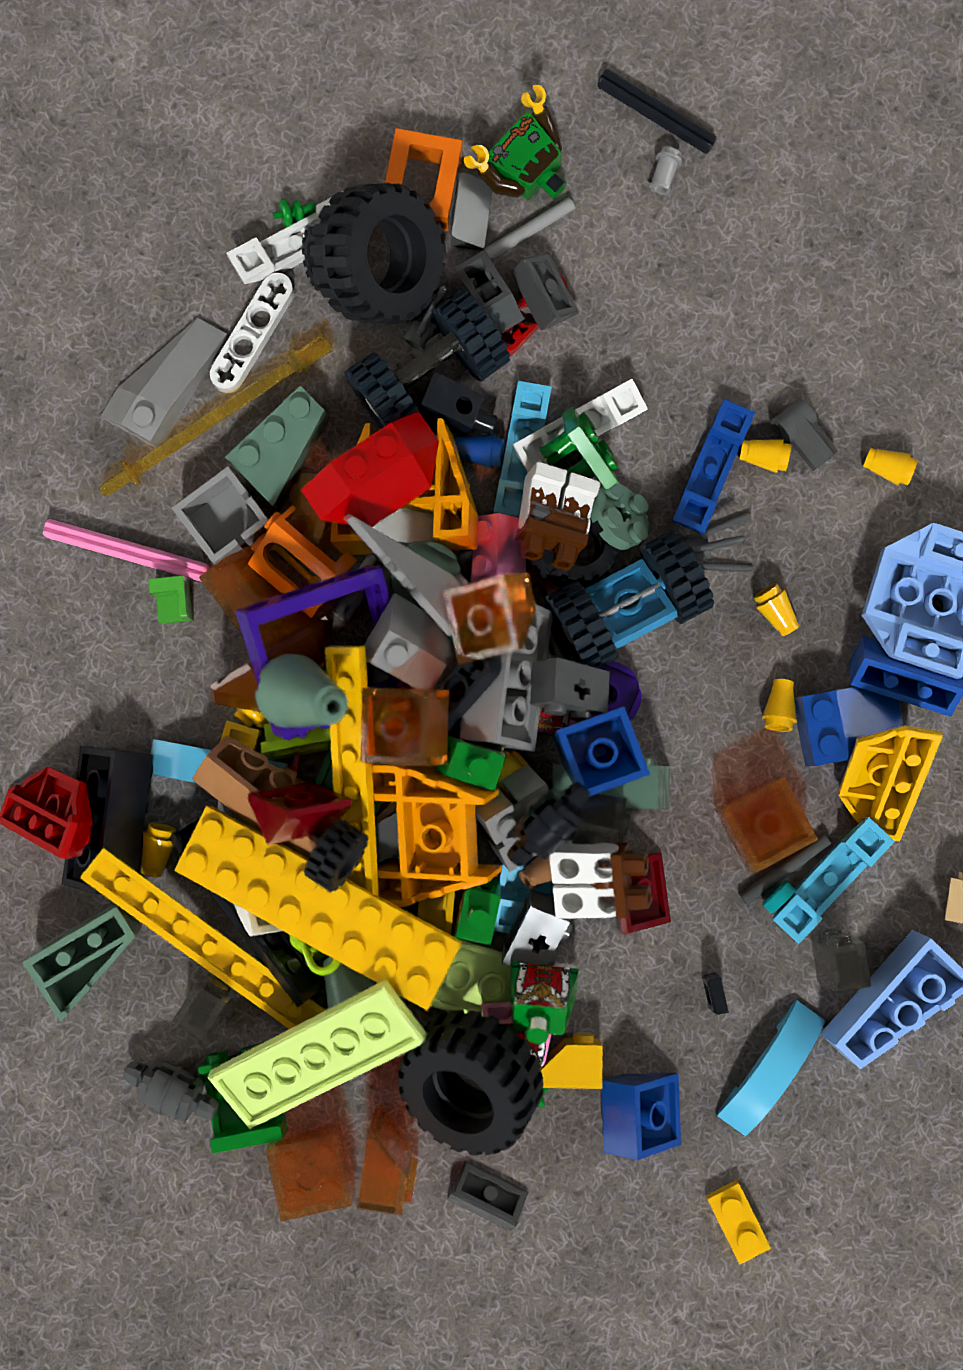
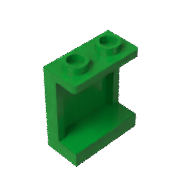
[198,1044,287,1154]

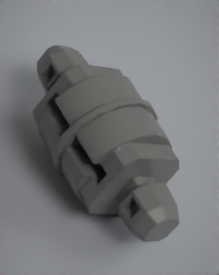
[123,1059,219,1122]

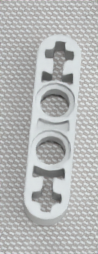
[210,272,294,393]

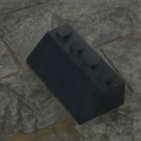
[62,746,153,894]

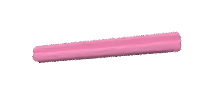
[43,519,210,582]

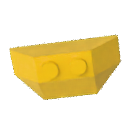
[838,726,943,842]

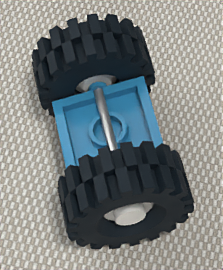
[544,530,714,668]

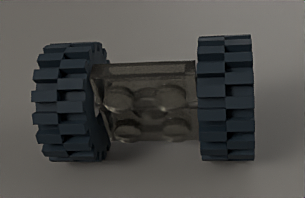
[344,288,510,429]

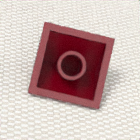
[248,782,351,845]
[616,853,671,934]

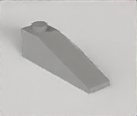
[100,318,228,451]
[344,514,475,636]
[364,593,465,700]

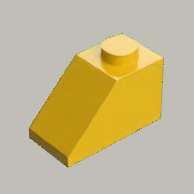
[539,1032,603,1089]

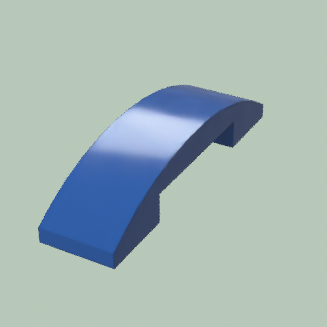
[671,399,755,535]

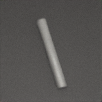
[483,197,575,260]

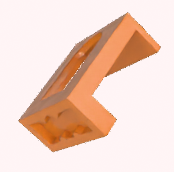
[385,128,463,232]
[248,505,358,618]

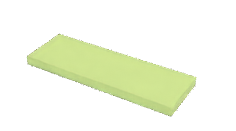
[207,980,427,1129]

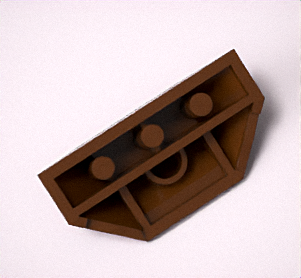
[210,613,333,712]

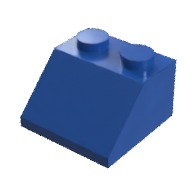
[552,707,650,797]
[601,1073,681,1160]

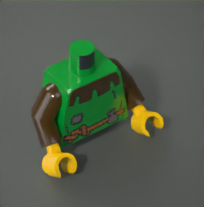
[464,85,567,200]

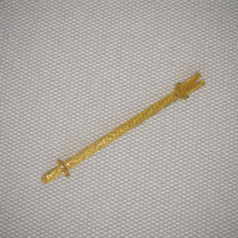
[99,333,333,496]

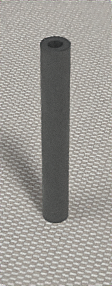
[739,833,831,905]

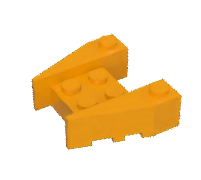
[330,418,479,555]
[372,756,502,907]

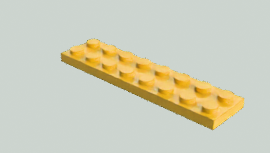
[174,806,463,1010]

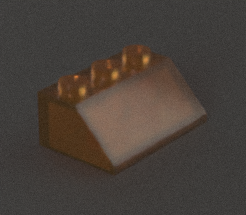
[199,545,320,652]
[357,1105,418,1216]

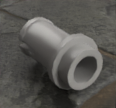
[649,147,682,195]

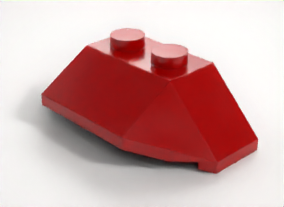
[301,412,439,527]
[0,766,93,859]

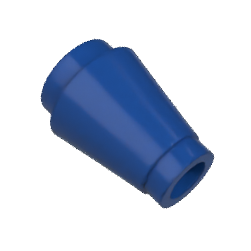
[455,434,505,469]

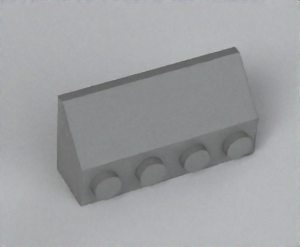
[459,596,553,752]

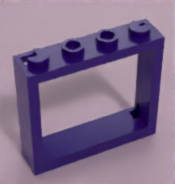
[235,565,415,741]

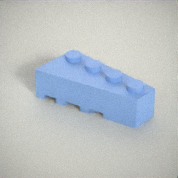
[820,930,963,1069]

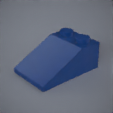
[794,687,903,766]

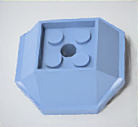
[862,523,963,679]

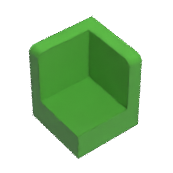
[148,575,194,624]

